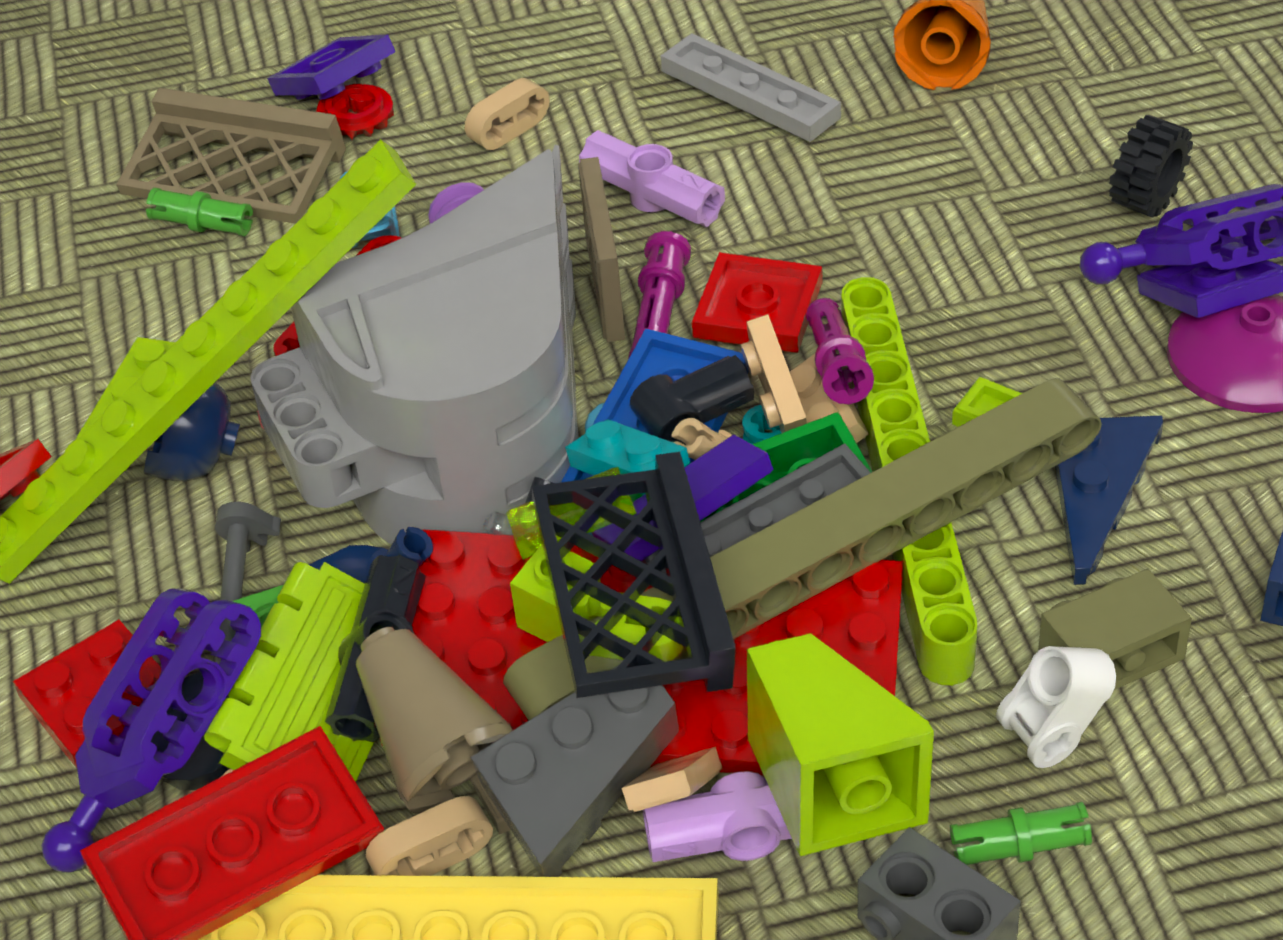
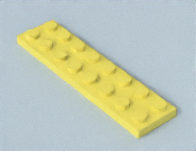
[198,875,719,940]

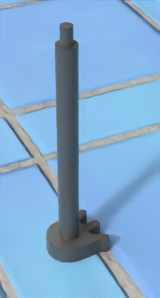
[213,502,281,664]

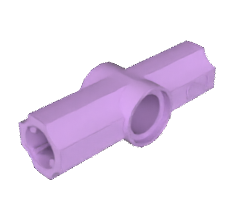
[579,130,725,228]
[643,771,792,862]

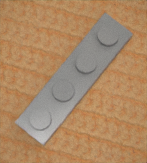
[661,33,841,142]

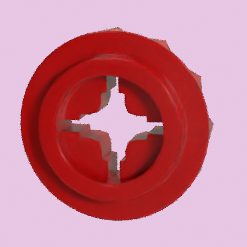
[316,84,394,140]

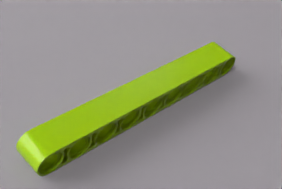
[841,277,977,686]

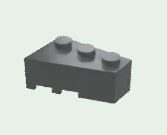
[471,664,679,877]

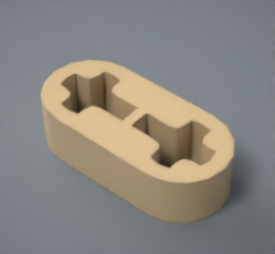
[465,78,550,150]
[365,796,493,876]

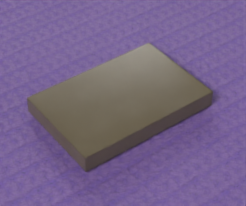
[578,157,625,342]

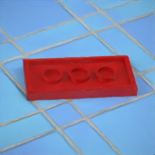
[80,726,384,940]

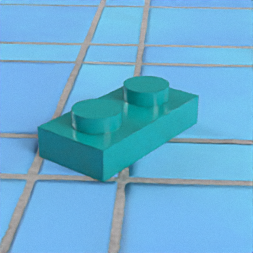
[565,419,690,495]

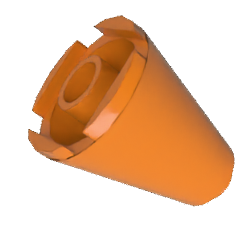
[893,0,991,90]

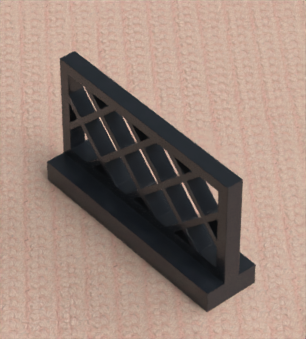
[532,452,736,698]

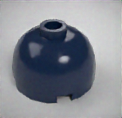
[144,382,240,482]

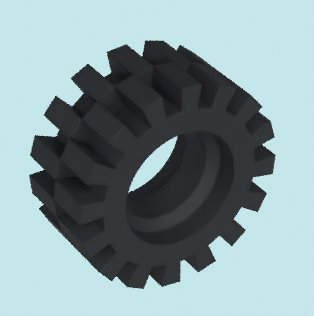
[1109,114,1193,218]

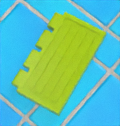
[204,562,375,782]

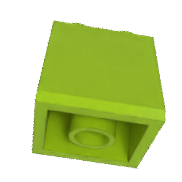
[747,633,934,856]

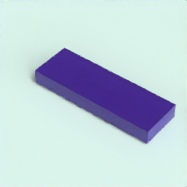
[591,434,774,561]

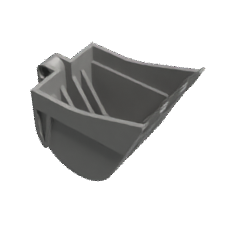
[250,145,578,544]

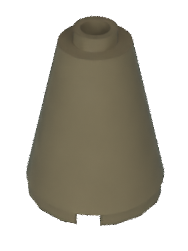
[356,627,513,813]

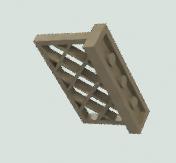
[116,88,346,224]

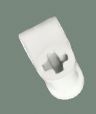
[996,646,1116,768]

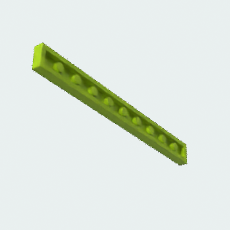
[0,139,417,584]

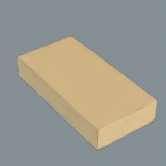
[622,747,722,812]

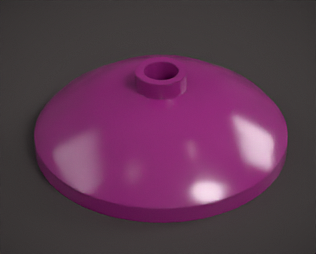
[1167,294,1283,413]

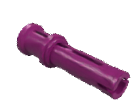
[628,231,691,359]
[806,298,874,405]

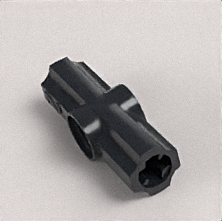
[325,555,426,742]

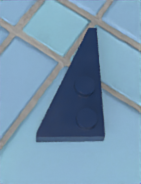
[1055,415,1163,585]

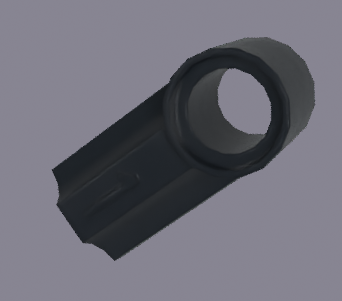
[630,355,754,445]

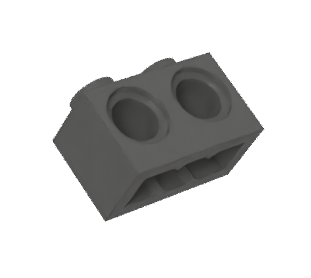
[858,827,1021,940]

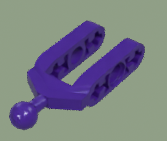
[1079,184,1283,285]
[41,588,261,873]

